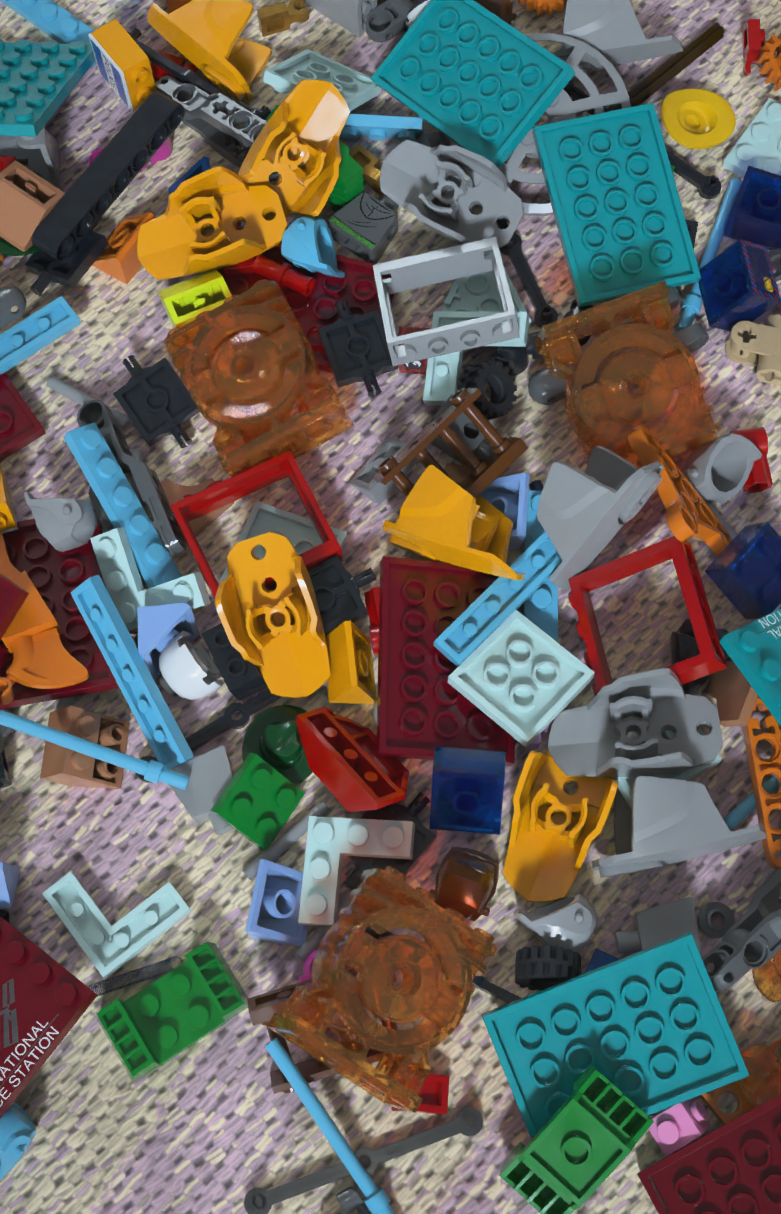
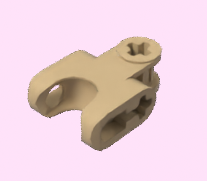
[725,314,781,386]

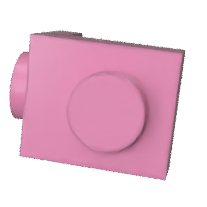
[648,1098,711,1157]

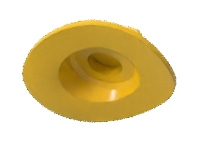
[661,89,736,149]

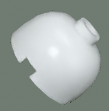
[159,631,223,700]

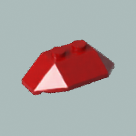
[296,706,409,812]

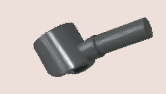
[336,1187,371,1214]

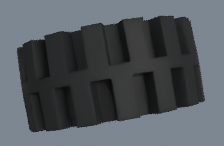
[457,360,517,420]
[515,945,581,991]

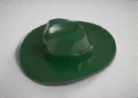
[242,705,313,785]

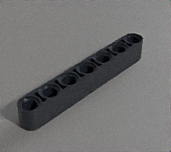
[32,91,185,261]

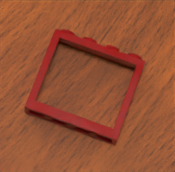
[170,451,343,600]
[568,536,728,696]

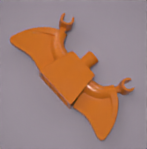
[0,532,89,705]

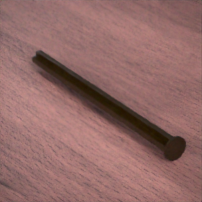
[607,22,725,111]

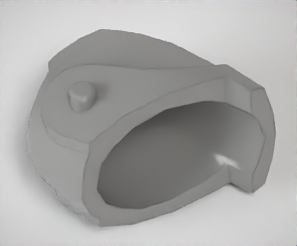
[683,433,762,502]
[24,492,98,552]
[514,894,598,953]

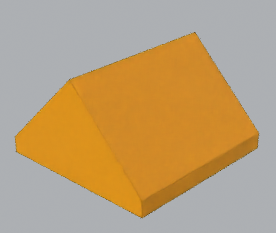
[325,620,377,705]

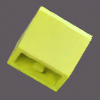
[157,270,239,344]

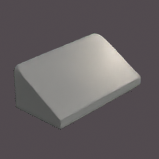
[349,437,418,505]

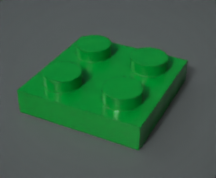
[210,752,305,851]

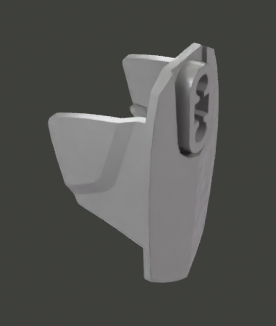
[551,0,683,72]
[380,139,524,249]
[537,446,664,589]
[548,668,723,777]
[591,776,767,878]

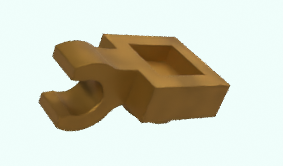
[257,0,309,37]
[349,144,384,196]

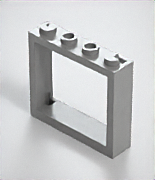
[373,237,520,366]

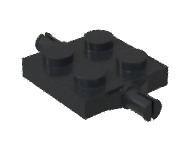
[25,217,109,296]
[318,299,398,397]
[113,355,202,448]
[308,555,377,637]
[343,792,436,893]

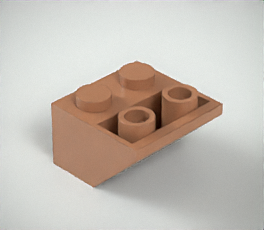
[0,160,65,252]
[40,706,130,789]

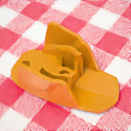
[147,0,272,105]
[238,79,350,220]
[137,166,288,280]
[383,465,526,580]
[215,532,331,698]
[503,749,619,903]

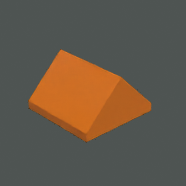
[92,212,156,285]

